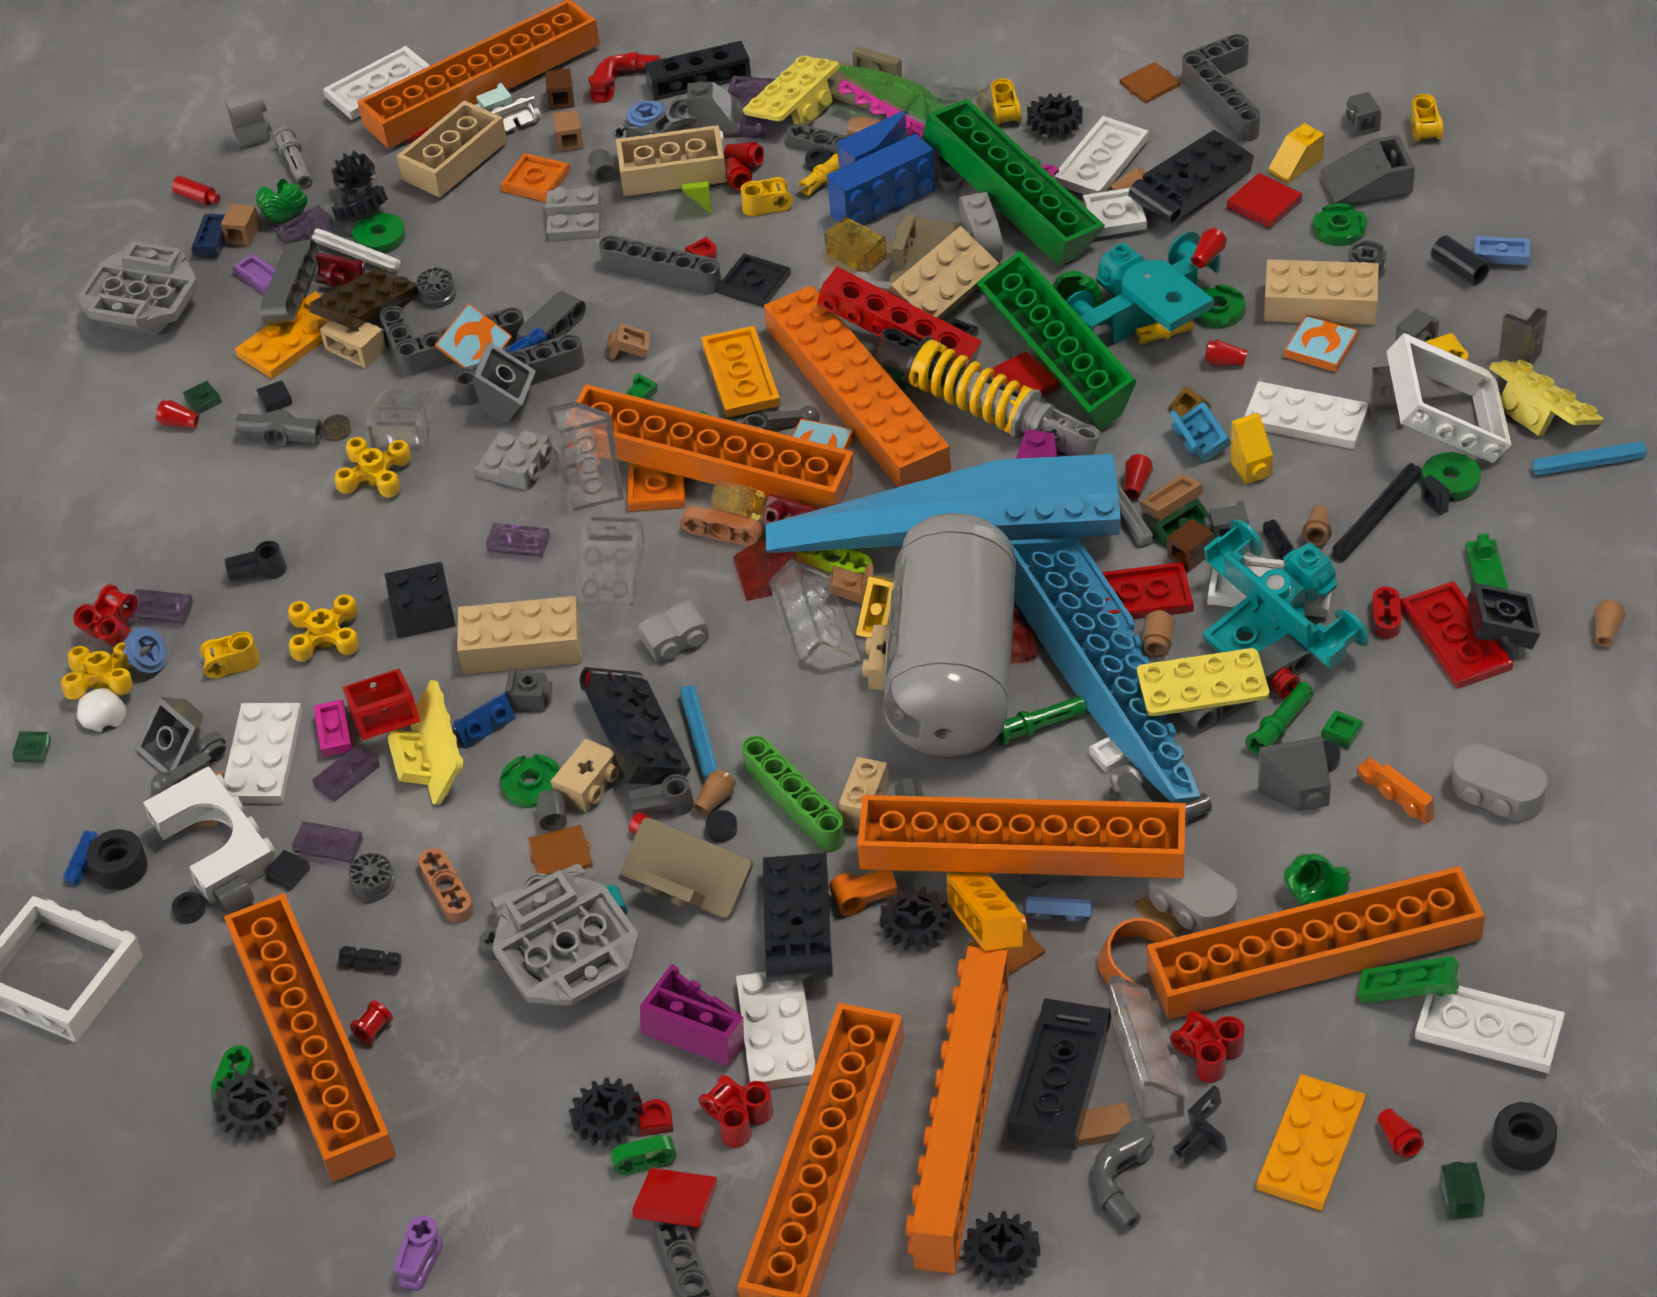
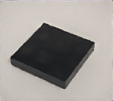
[717,253,791,307]

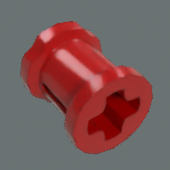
[350,1000,393,1044]

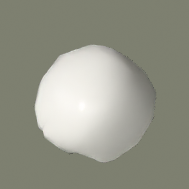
[77,688,126,732]

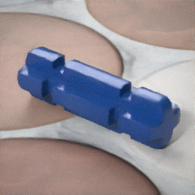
[504,327,547,353]
[63,830,98,885]

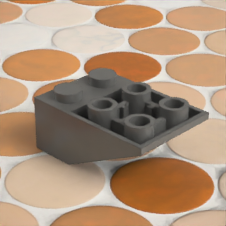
[1320,135,1415,204]

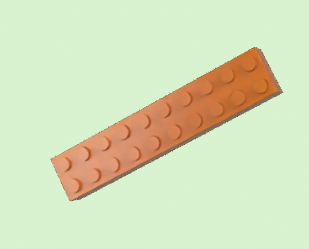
[357,0,600,149]
[764,285,951,487]
[564,384,853,509]
[857,795,1186,878]
[1147,866,1485,1020]
[224,893,396,1183]
[906,946,1009,1274]
[737,1002,905,1297]

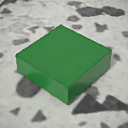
[1321,710,1363,749]

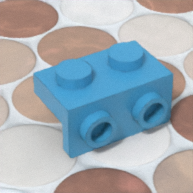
[1170,402,1231,463]

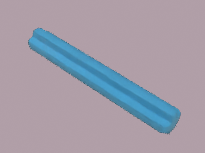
[1532,441,1647,476]
[680,685,718,781]

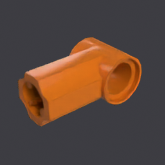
[829,870,898,916]

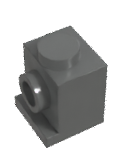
[1346,92,1381,137]
[1395,308,1440,342]
[1203,500,1249,540]
[505,668,553,712]

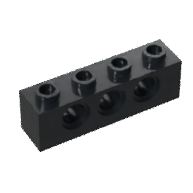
[644,40,751,101]

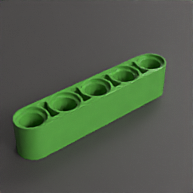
[742,735,845,852]

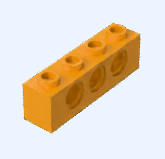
[947,872,1027,951]

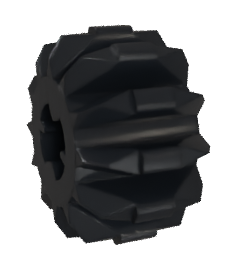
[331,150,377,194]

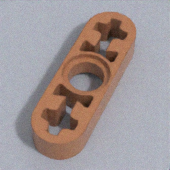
[680,506,763,546]
[418,848,473,923]

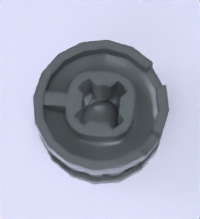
[1348,240,1387,280]
[416,267,456,308]
[348,853,395,901]

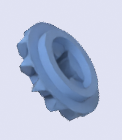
[627,100,666,127]
[123,627,167,675]

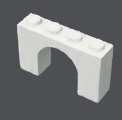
[143,766,276,905]

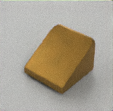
[1168,386,1212,417]

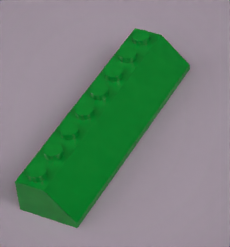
[922,98,1105,266]
[976,250,1137,431]

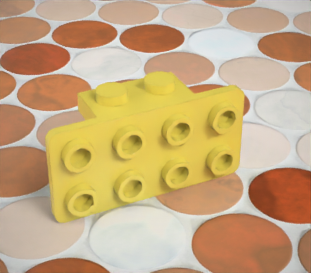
[743,55,840,125]
[1489,360,1604,436]
[1137,648,1269,716]
[387,680,463,805]

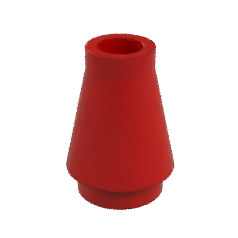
[724,142,764,168]
[725,157,753,191]
[1190,228,1227,269]
[1204,339,1247,366]
[156,399,200,429]
[1124,454,1153,499]
[1377,1108,1424,1158]

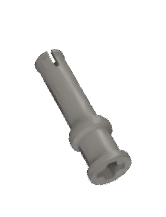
[273,126,313,189]

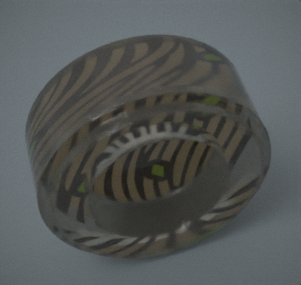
[322,414,352,441]

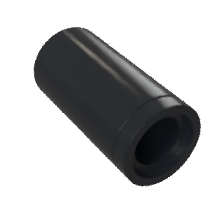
[1431,235,1490,286]

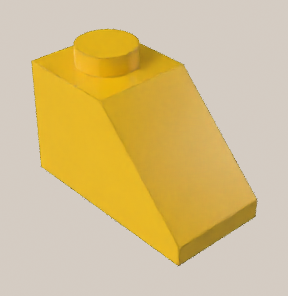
[1268,123,1325,184]
[1230,412,1273,484]
[856,576,894,637]

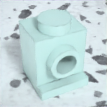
[475,83,513,112]

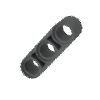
[516,291,586,341]

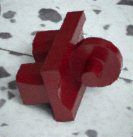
[316,253,365,287]
[762,493,819,524]

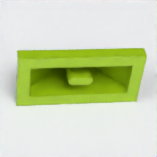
[682,181,712,214]

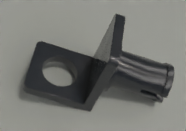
[1173,1085,1227,1164]

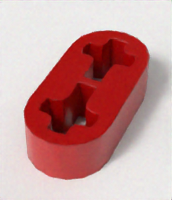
[1372,586,1402,639]

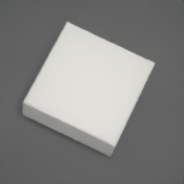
[1089,737,1130,774]

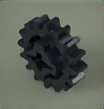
[1027,93,1083,138]
[331,185,388,222]
[880,886,950,951]
[213,1067,287,1140]
[569,1077,644,1147]
[964,1211,1040,1286]

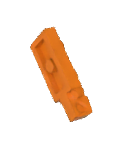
[1356,756,1434,824]

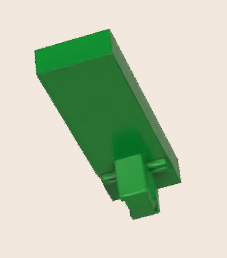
[1465,533,1509,615]
[1357,956,1459,1004]

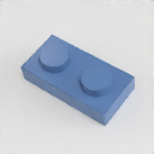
[1474,236,1530,265]
[1025,895,1093,922]

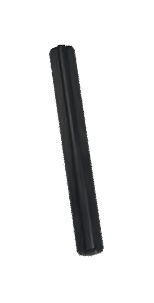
[1332,463,1421,560]

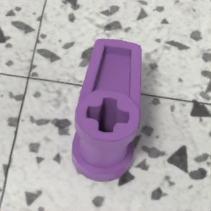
[394,1216,443,1290]

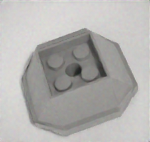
[77,241,198,335]
[493,870,639,1006]

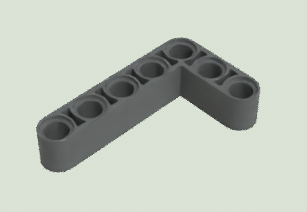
[1182,34,1260,141]
[380,306,524,376]

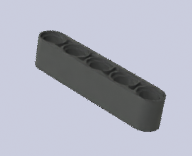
[599,235,722,294]
[261,239,319,325]
[453,334,585,405]
[1179,635,1314,732]

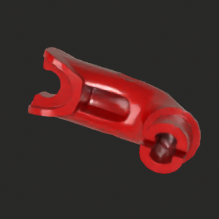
[588,51,661,103]

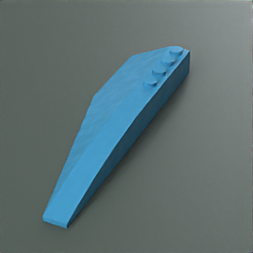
[766,454,1121,553]
[1009,537,1200,803]

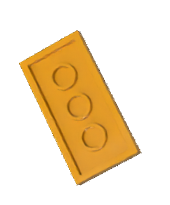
[235,291,330,379]
[701,326,781,418]
[1256,1074,1366,1211]

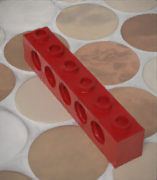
[817,266,982,366]

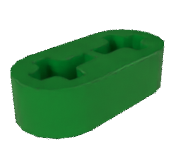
[211,1045,255,1100]
[610,1135,677,1175]

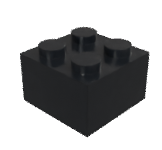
[384,561,456,639]

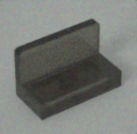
[1499,308,1548,365]
[1369,366,1403,430]

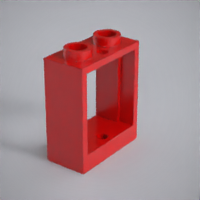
[342,668,421,741]

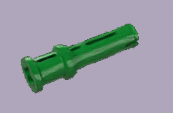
[1245,682,1314,756]
[997,695,1087,746]

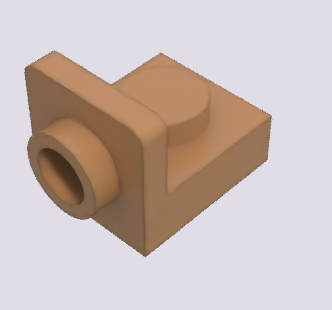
[606,323,650,360]
[829,563,873,604]

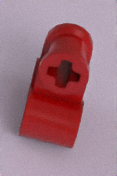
[73,584,138,648]
[1170,1011,1245,1083]
[698,1074,773,1148]

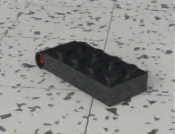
[1128,130,1254,225]
[579,667,691,785]
[763,853,833,983]
[1007,998,1111,1151]

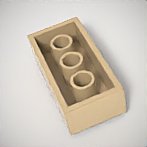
[396,100,507,198]
[616,125,727,196]
[887,226,999,320]
[1264,259,1379,325]
[457,596,581,675]

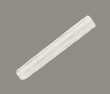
[312,229,401,273]

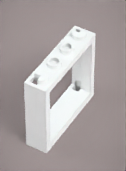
[1386,333,1511,463]
[0,896,143,1043]

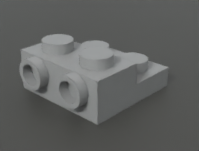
[546,185,601,241]
[475,430,552,490]

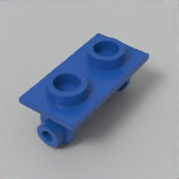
[451,693,516,748]

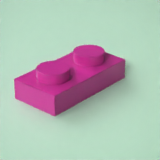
[313,699,353,758]

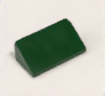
[1150,498,1209,549]

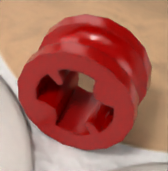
[1270,668,1300,699]

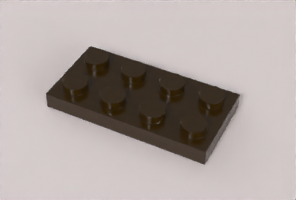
[310,268,419,329]

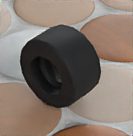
[86,829,148,890]
[1492,1102,1557,1171]

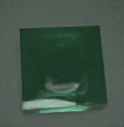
[183,380,222,414]
[12,731,51,763]

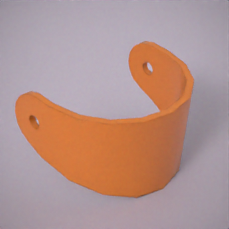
[1097,917,1176,997]

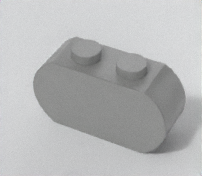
[959,192,1003,261]
[1451,743,1547,822]
[1148,852,1237,933]

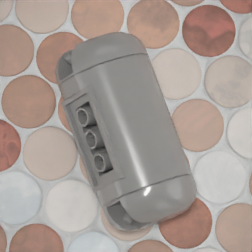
[883,513,1016,757]

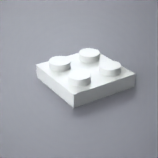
[1083,188,1147,237]

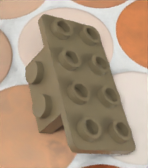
[827,46,923,115]
[888,214,963,282]
[621,818,753,919]

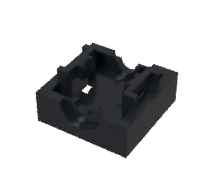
[1467,582,1541,650]

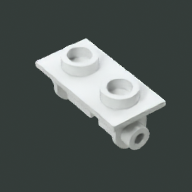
[491,96,541,133]

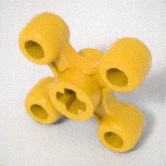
[334,437,411,497]
[288,594,360,662]
[61,642,134,700]

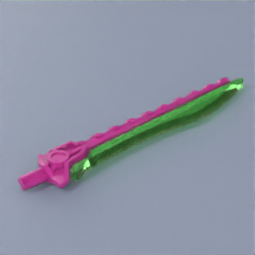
[838,65,1059,178]

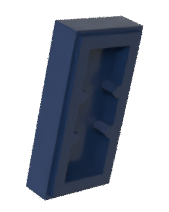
[191,214,225,256]

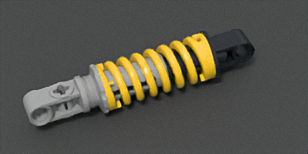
[876,328,1100,456]

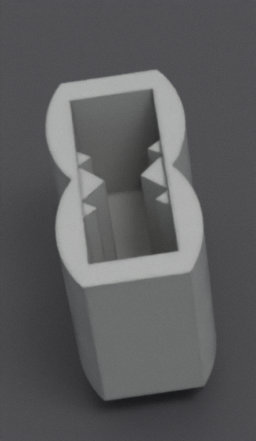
[225,90,272,149]
[638,601,709,662]

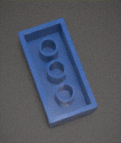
[827,133,935,232]

